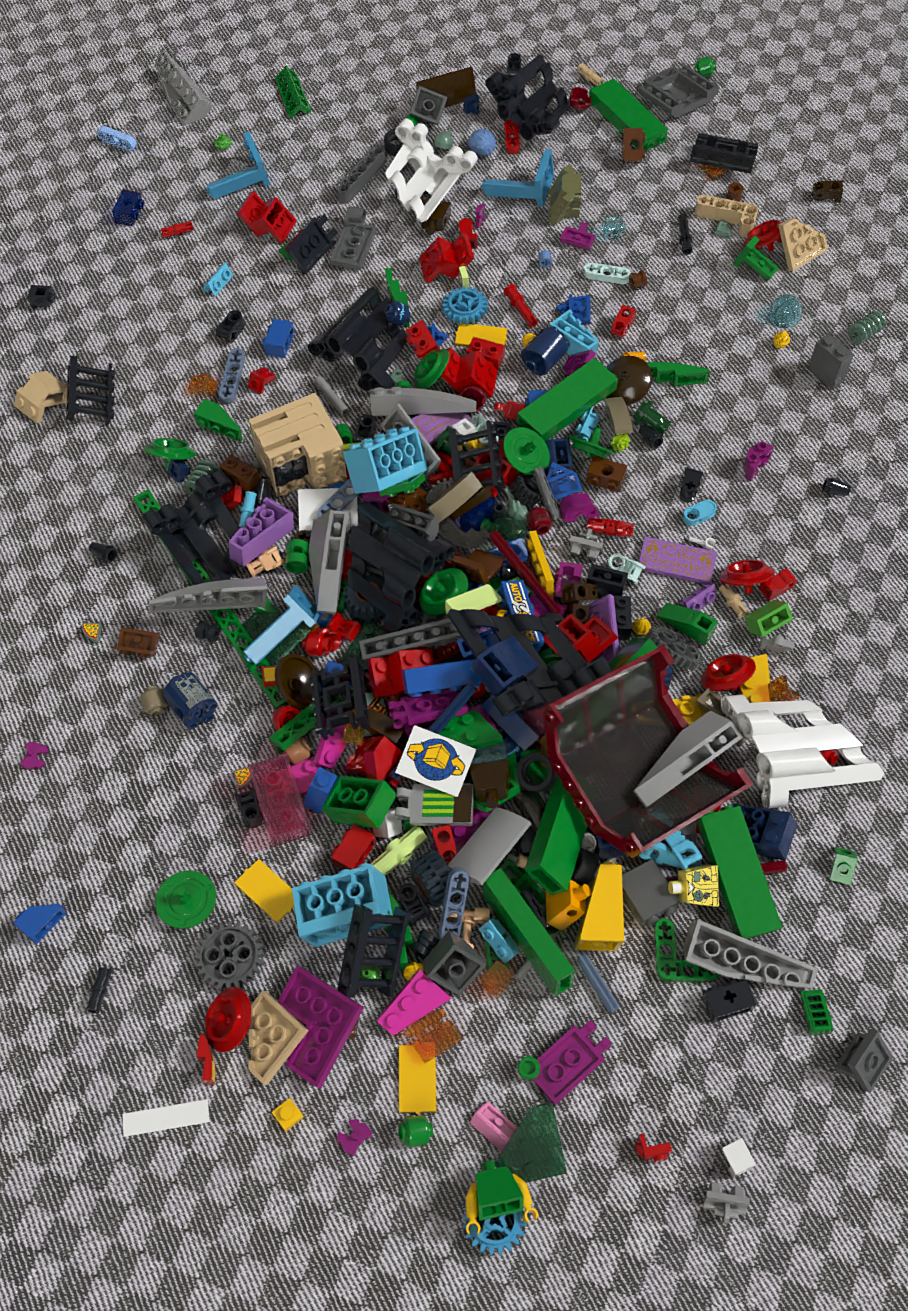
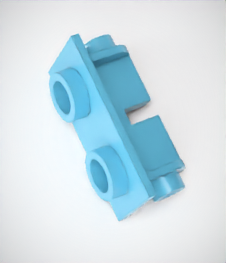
[203,262,234,296]
[574,407,599,441]
[478,917,520,964]

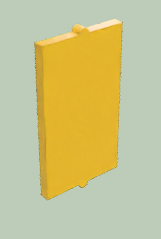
[455,323,508,347]
[234,859,294,923]
[399,1043,436,1115]

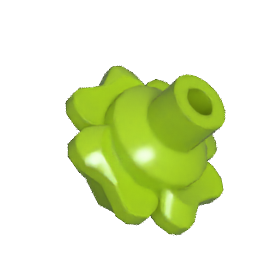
[610,433,631,452]

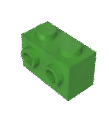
[744,600,793,637]

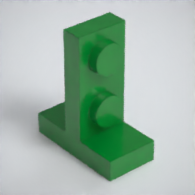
[733,236,779,281]

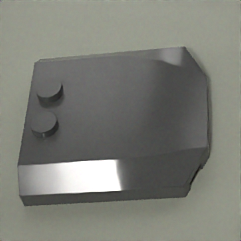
[639,65,719,118]
[365,504,439,577]

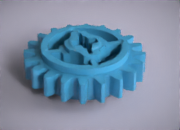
[442,286,488,326]
[462,1204,527,1256]

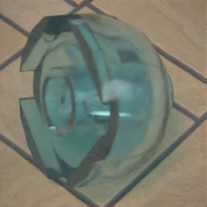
[769,294,803,328]

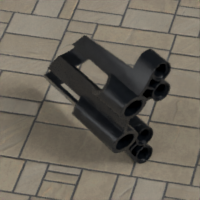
[308,287,407,391]
[142,470,239,611]

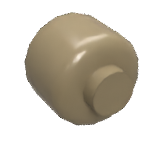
[140,686,168,716]

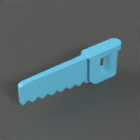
[651,809,702,870]
[639,840,705,870]

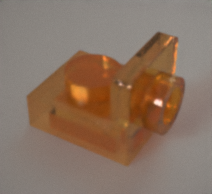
[188,373,217,396]

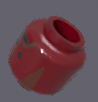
[526,508,552,535]

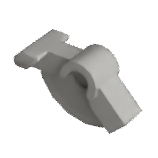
[758,635,794,652]

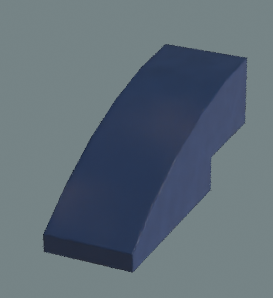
[481,694,539,751]

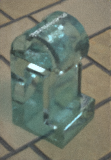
[470,743,507,765]

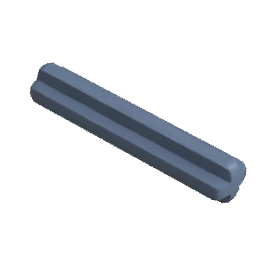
[577,953,619,1013]

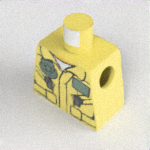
[668,864,719,907]

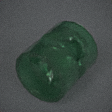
[492,517,526,541]

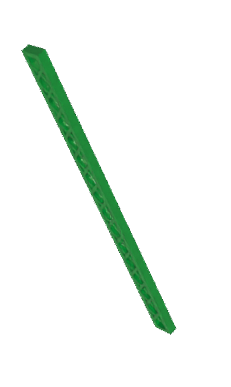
[133,489,289,709]

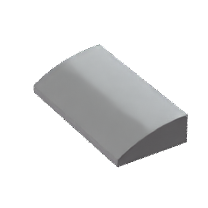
[380,404,441,479]
[448,807,531,885]

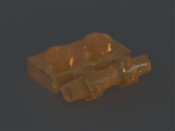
[405,1008,462,1063]

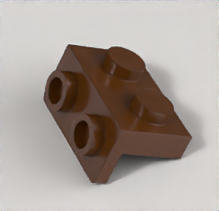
[114,627,160,658]

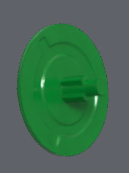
[414,348,449,389]
[503,427,550,475]
[568,427,616,459]
[144,438,196,469]
[419,568,468,616]
[155,870,216,929]

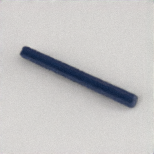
[390,684,476,780]

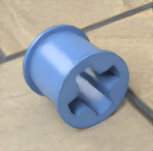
[538,250,552,268]

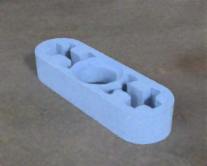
[97,126,137,152]

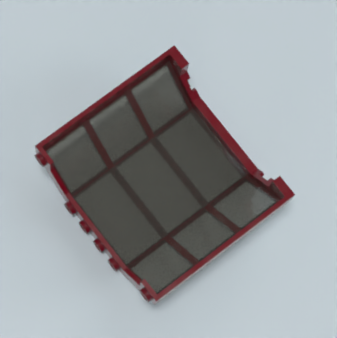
[542,645,754,858]

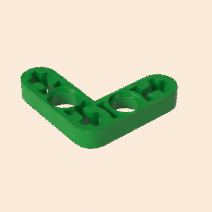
[654,918,719,982]

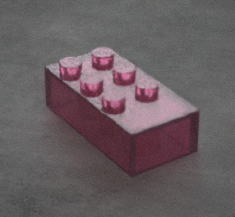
[248,754,312,847]

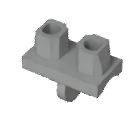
[569,528,603,561]
[703,1182,750,1224]

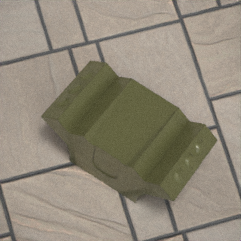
[548,164,581,226]

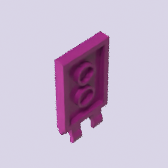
[388,688,468,729]
[533,1020,612,1106]

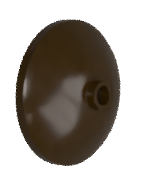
[606,356,652,405]
[275,654,324,710]

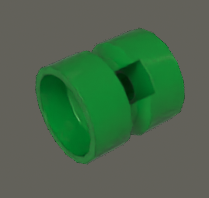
[284,539,309,574]

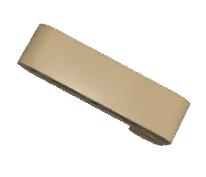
[695,195,758,237]

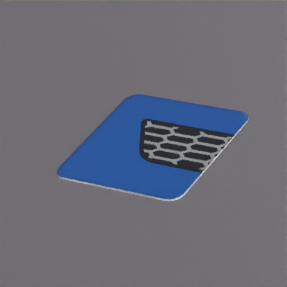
[316,613,332,628]

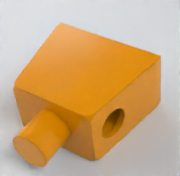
[545,880,592,931]

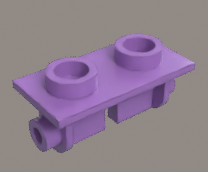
[679,583,717,611]

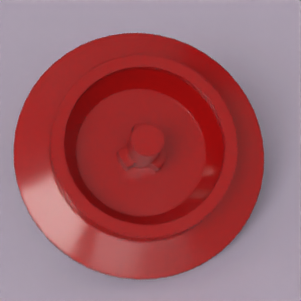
[744,219,783,251]
[719,560,775,594]
[701,654,756,691]
[205,987,251,1052]

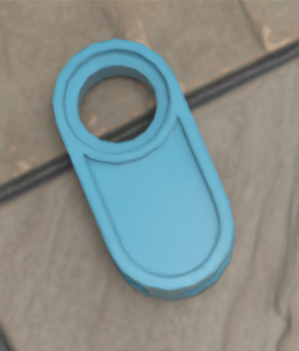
[683,500,717,526]

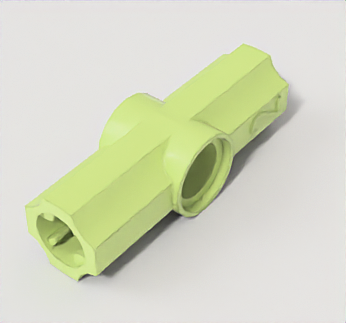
[371,826,428,876]

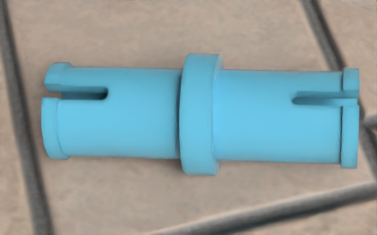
[238,491,257,528]

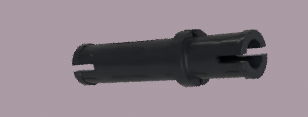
[677,214,693,255]

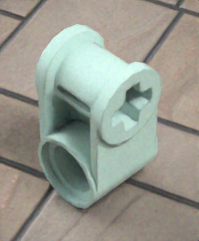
[608,553,646,583]

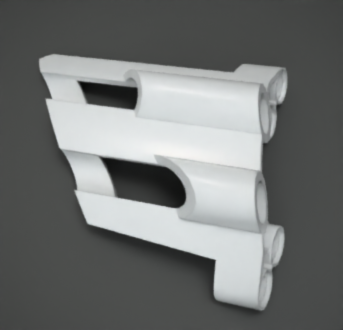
[384,119,478,223]
[721,695,884,809]

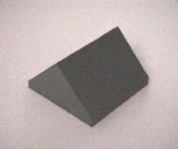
[410,86,447,126]

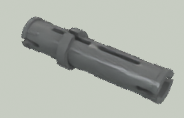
[532,466,562,521]

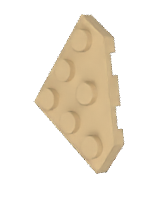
[778,218,828,271]
[249,990,309,1085]

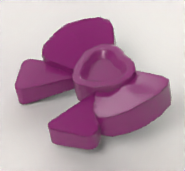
[475,203,486,228]
[20,742,49,770]
[337,1119,373,1156]

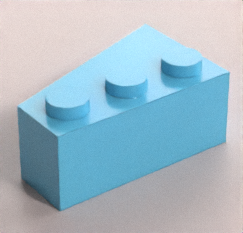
[549,309,599,358]

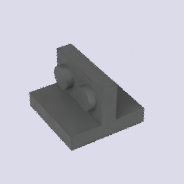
[835,1028,893,1093]

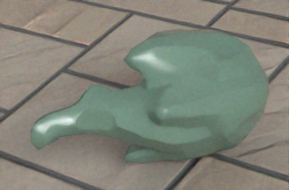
[434,130,454,149]
[504,488,528,527]

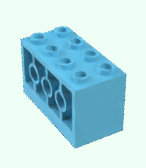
[343,426,428,494]
[292,863,393,947]

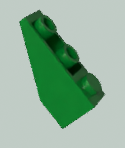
[194,399,243,442]
[656,603,718,646]

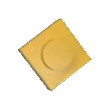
[272,1098,304,1132]

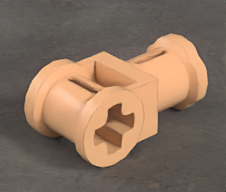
[246,545,285,577]

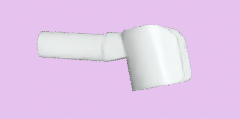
[689,537,716,550]

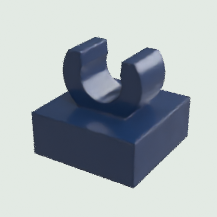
[463,93,480,115]
[167,459,191,483]

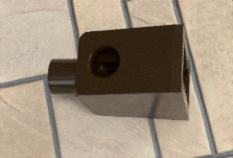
[421,199,451,235]
[469,760,511,808]

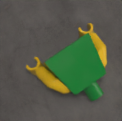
[465,1160,538,1235]

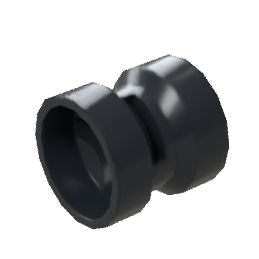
[195,620,220,643]
[410,930,439,959]

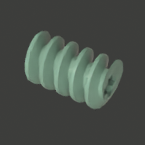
[848,311,886,345]
[183,460,220,495]

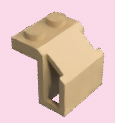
[14,371,67,423]

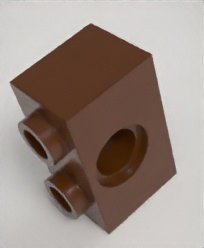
[622,128,645,163]
[219,454,260,492]
[586,456,628,492]

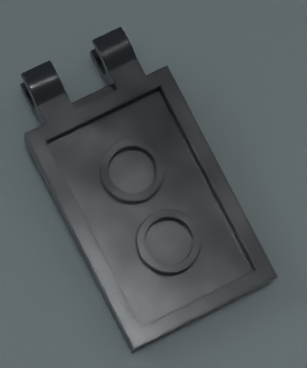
[285,214,338,274]

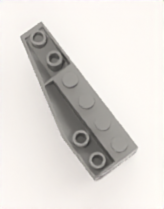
[155,50,213,125]
[308,510,350,614]
[633,711,743,808]

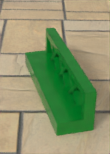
[275,66,311,118]
[269,695,343,754]

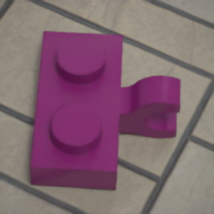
[560,222,596,251]
[562,349,596,376]

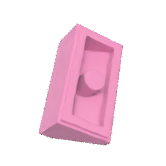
[470,1101,522,1153]

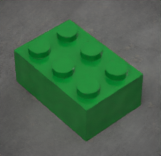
[321,776,397,829]

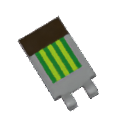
[395,784,475,826]

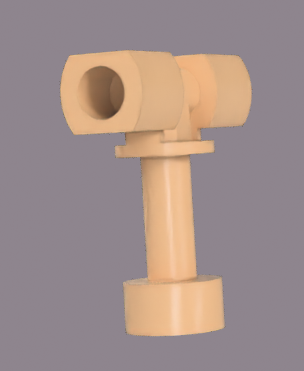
[446,907,490,949]

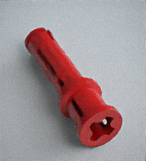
[503,284,538,328]

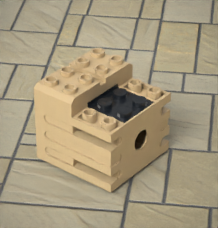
[249,393,347,497]

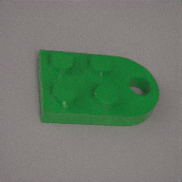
[379,472,426,497]

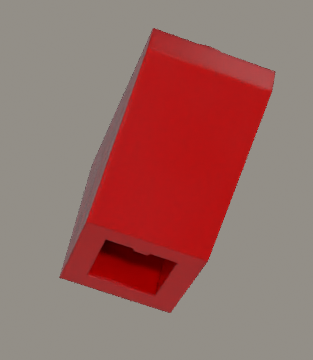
[364,736,401,780]

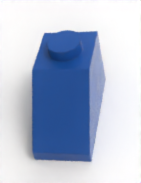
[302,767,338,814]
[13,904,67,945]

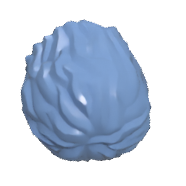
[467,129,496,157]

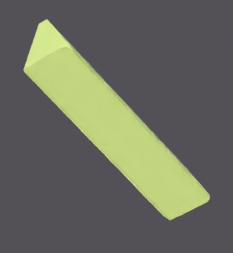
[445,584,502,614]

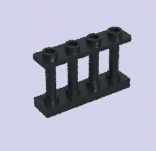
[66,355,115,426]
[449,420,504,492]
[337,904,409,997]

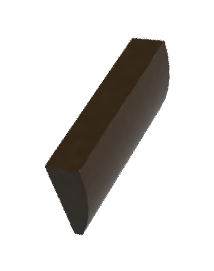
[416,66,476,108]

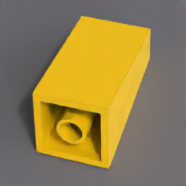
[574,862,624,951]

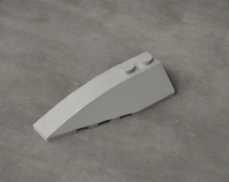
[370,387,476,416]
[149,577,267,613]
[684,920,818,989]

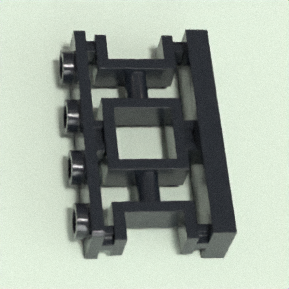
[690,133,759,174]
[310,656,370,740]

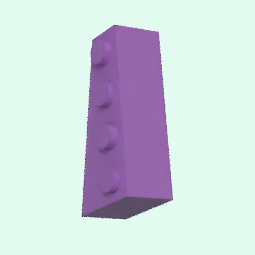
[228,497,294,567]

